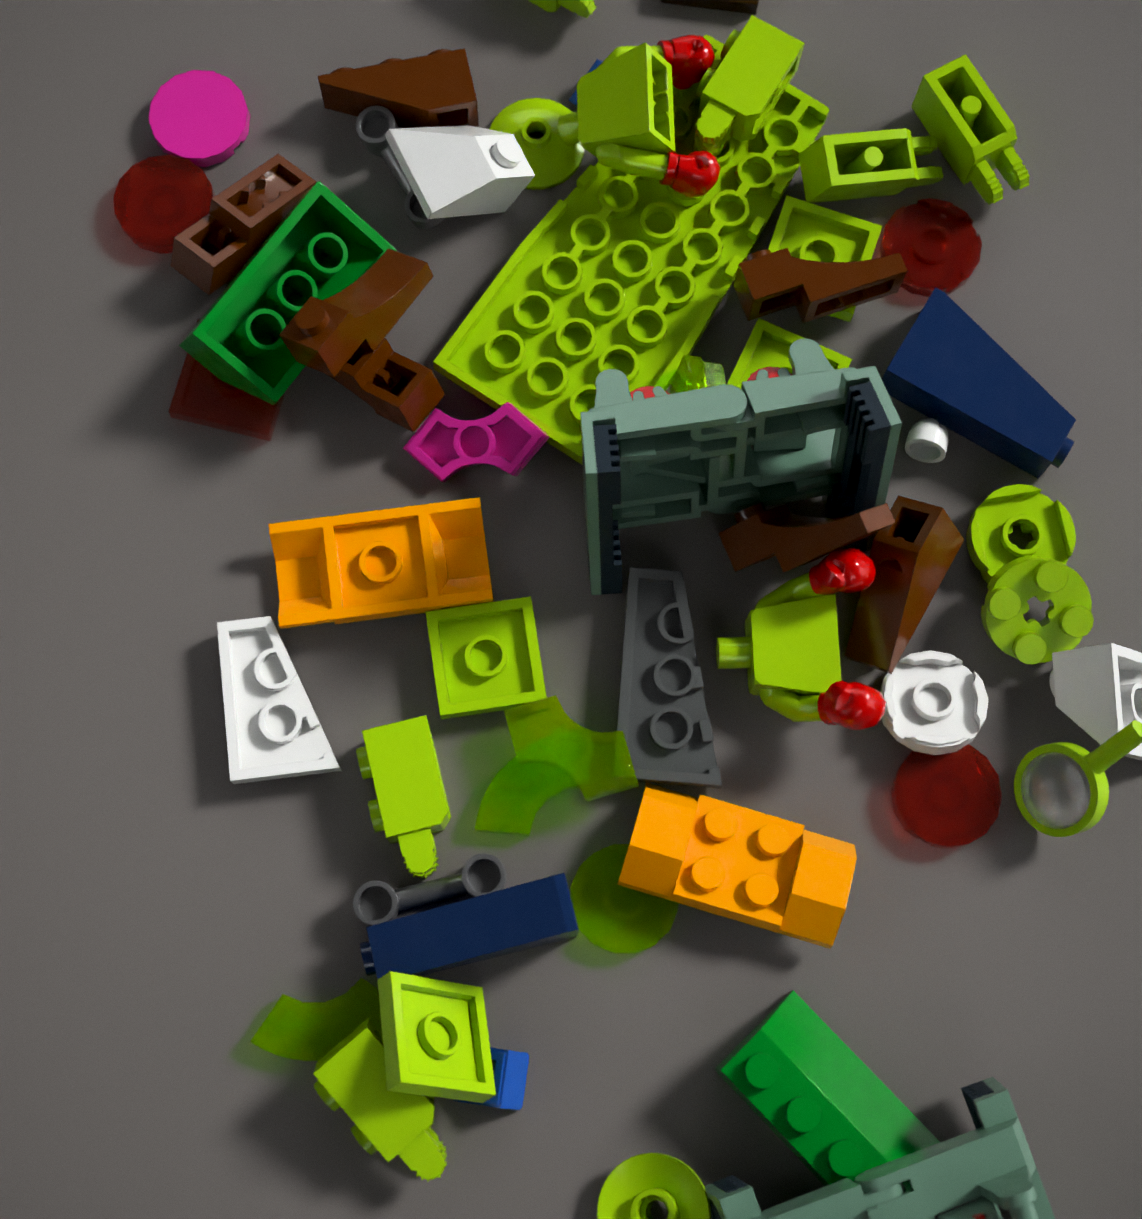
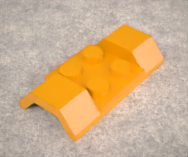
[269,497,493,629]
[617,783,857,949]

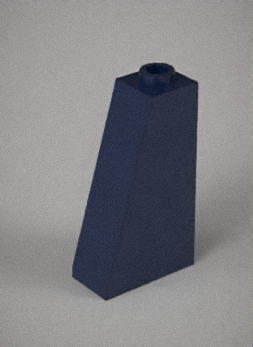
[882,287,1076,478]
[360,873,579,979]

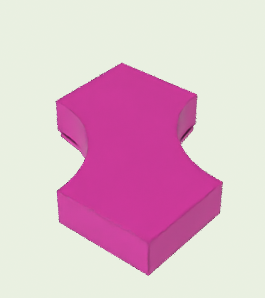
[403,402,550,482]

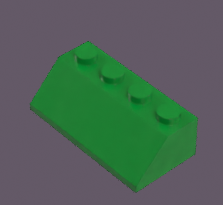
[179,180,397,405]
[714,990,940,1186]

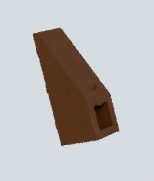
[318,48,479,128]
[845,495,964,674]

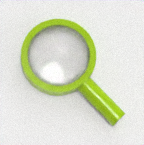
[1014,720,1142,837]

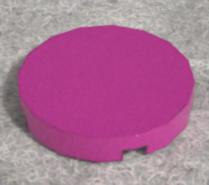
[149,70,250,167]

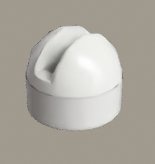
[905,418,949,463]

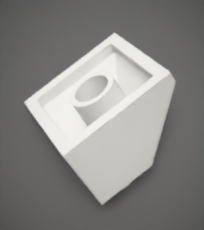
[385,125,535,219]
[1049,643,1142,760]

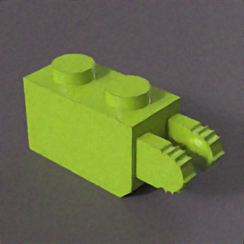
[692,15,805,158]
[911,54,1030,205]
[798,128,944,203]
[356,715,451,879]
[313,1018,447,1182]

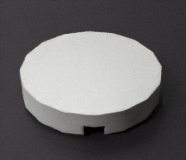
[880,650,989,755]

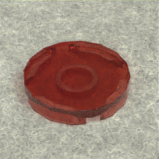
[113,155,215,254]
[879,198,982,297]
[891,744,1002,849]

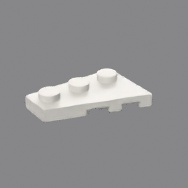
[217,616,342,784]

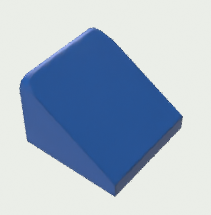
[453,1048,529,1110]

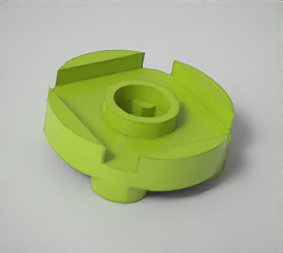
[966,484,1076,584]
[981,556,1094,665]

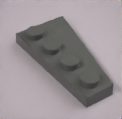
[613,567,722,789]

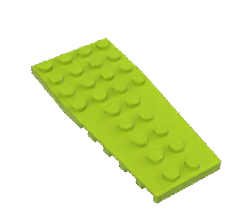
[433,35,829,465]

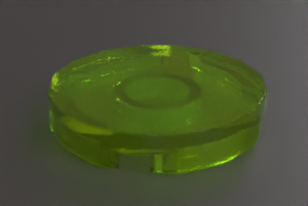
[570,844,678,954]

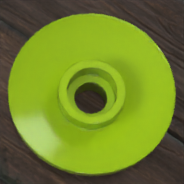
[489,98,585,190]
[597,1153,711,1219]

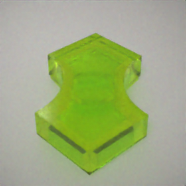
[504,695,639,801]

